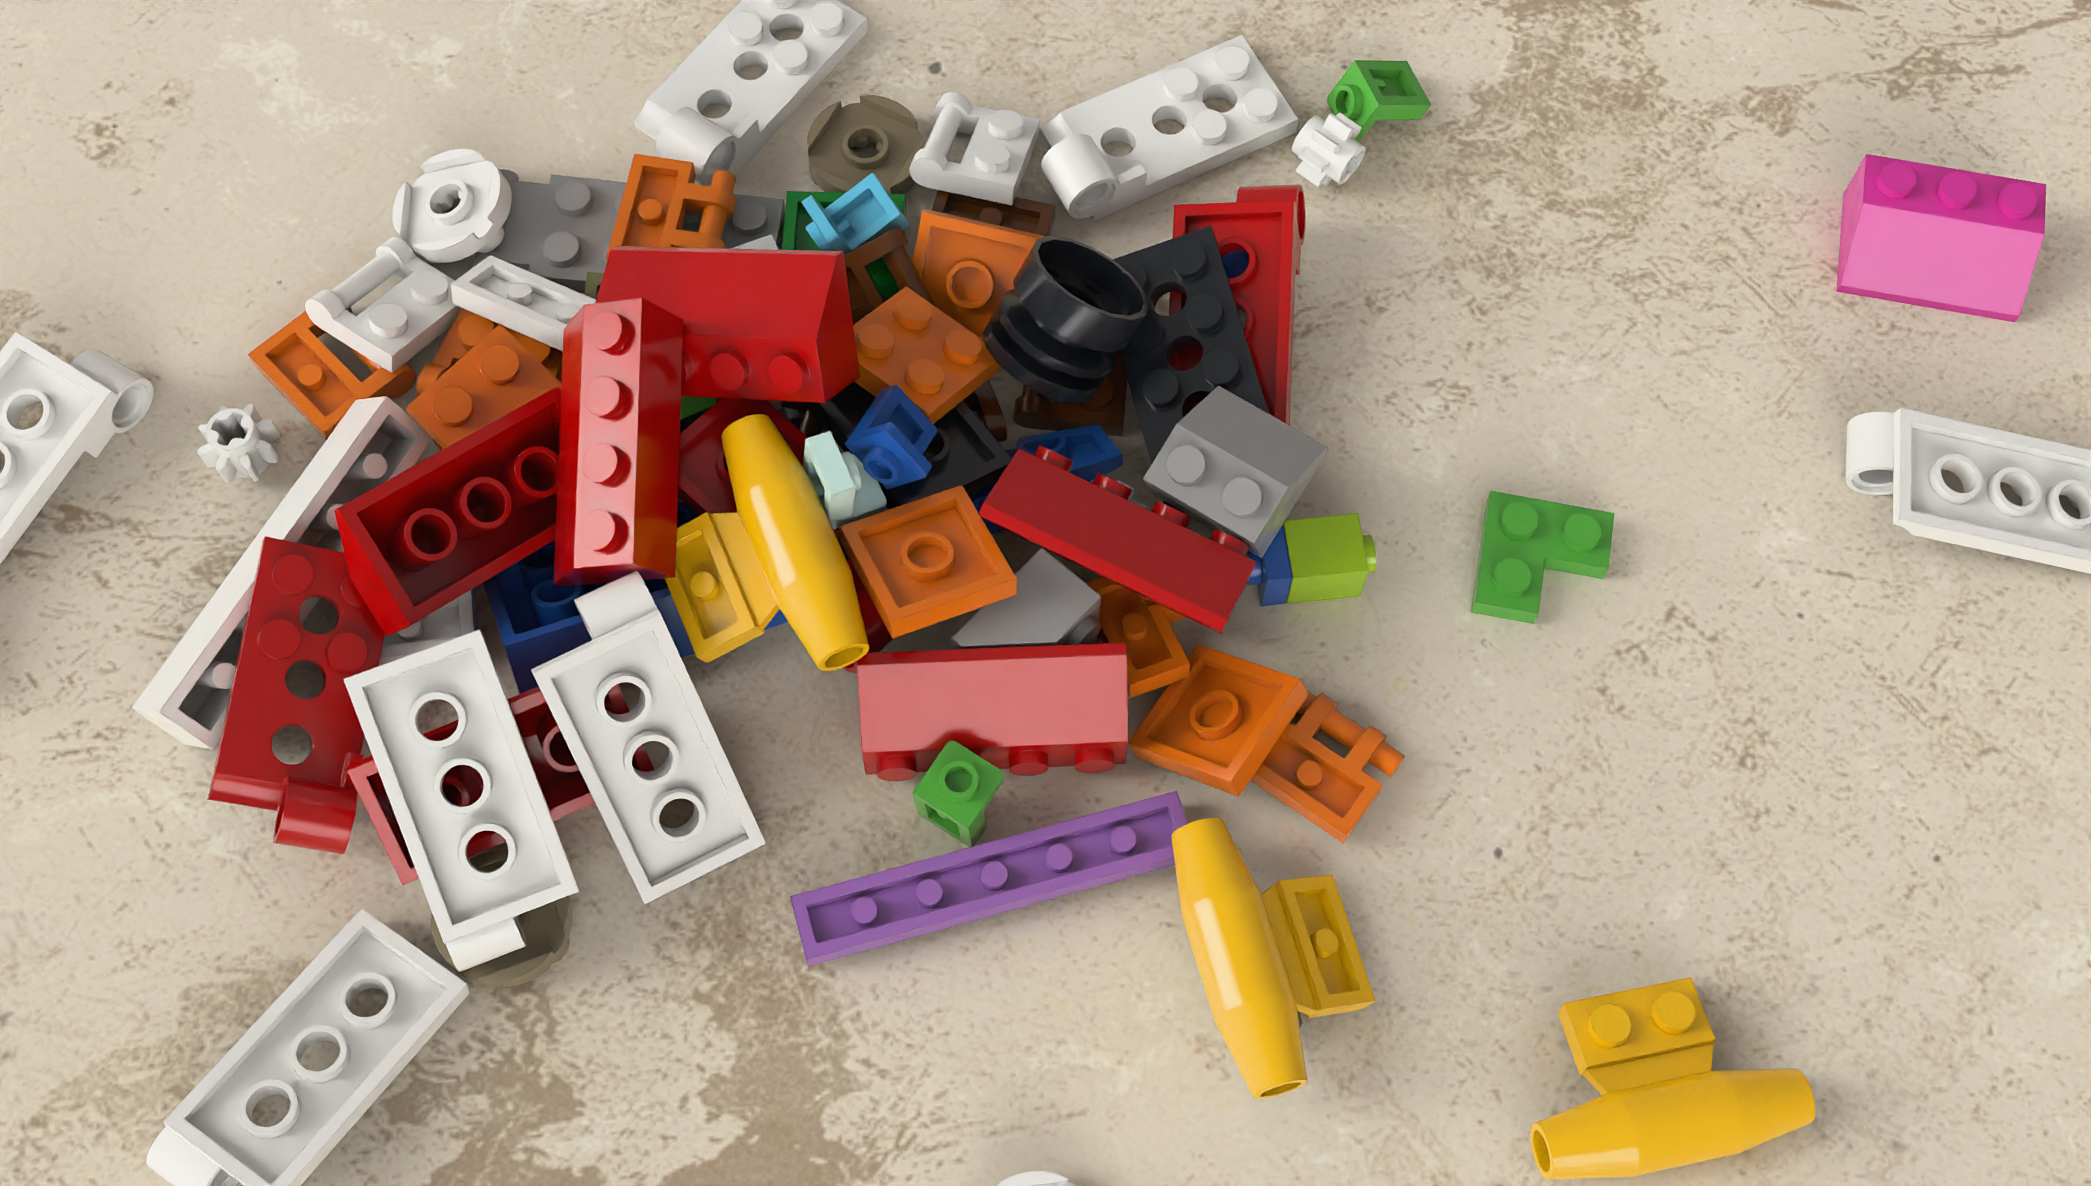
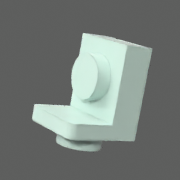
[803,431,887,529]

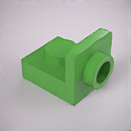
[1327,60,1431,141]
[912,741,1004,847]

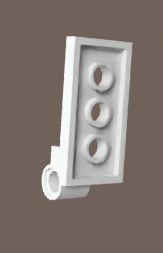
[634,0,868,186]
[1040,35,1299,221]
[0,331,153,564]
[1846,408,2091,574]
[531,571,766,904]
[343,629,579,972]
[146,908,470,1186]

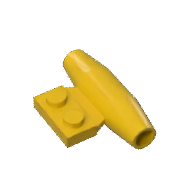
[665,414,869,671]
[1171,818,1376,1099]
[1530,977,1816,1180]

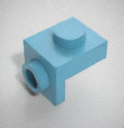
[802,173,910,255]

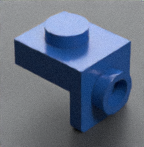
[845,385,938,490]

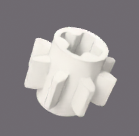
[1292,112,1366,187]
[197,403,281,484]

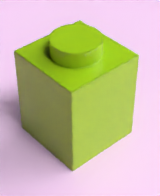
[1283,513,1376,604]

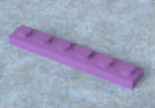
[790,791,1188,967]

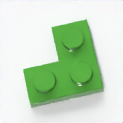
[1471,491,1615,624]

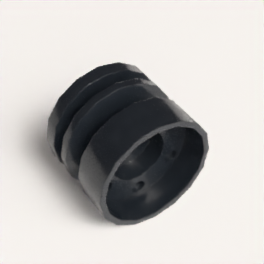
[983,236,1150,403]

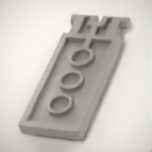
[472,169,785,293]

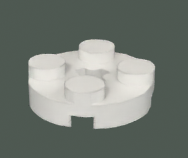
[392,149,512,264]

